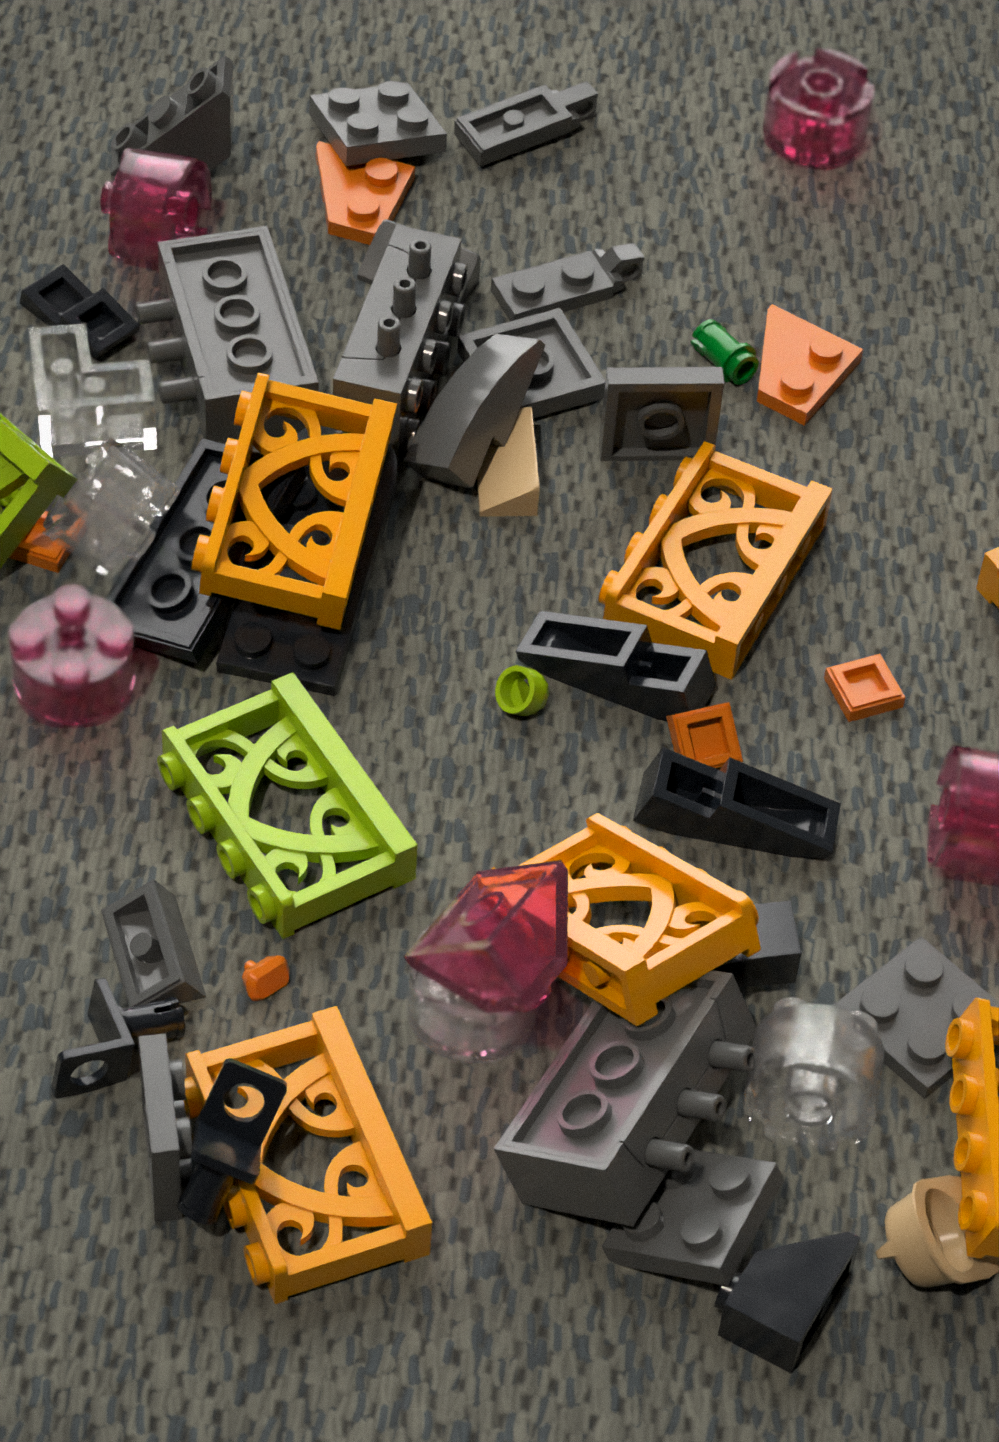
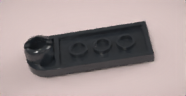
[216,426,398,696]

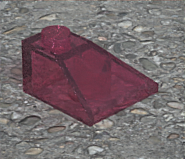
[404,860,568,1013]

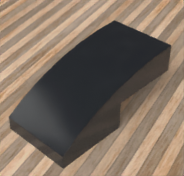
[19,264,140,359]

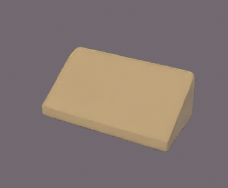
[477,407,540,517]

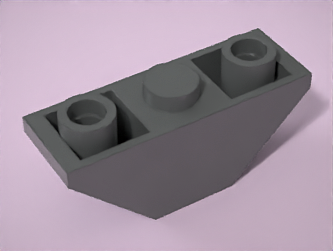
[110,55,234,180]

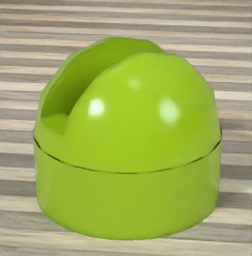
[495,665,549,716]

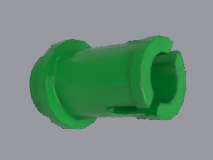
[691,319,759,385]

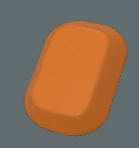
[242,955,290,1001]

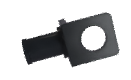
[51,977,185,1099]
[177,1058,287,1225]

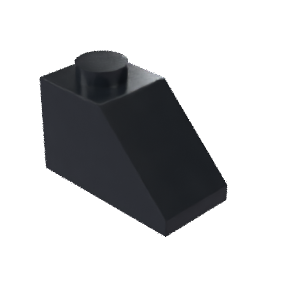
[714,1231,861,1374]

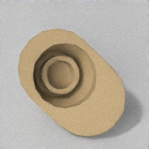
[875,1175,999,1288]

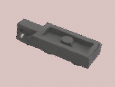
[454,81,598,167]
[491,243,644,321]

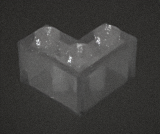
[28,323,157,458]

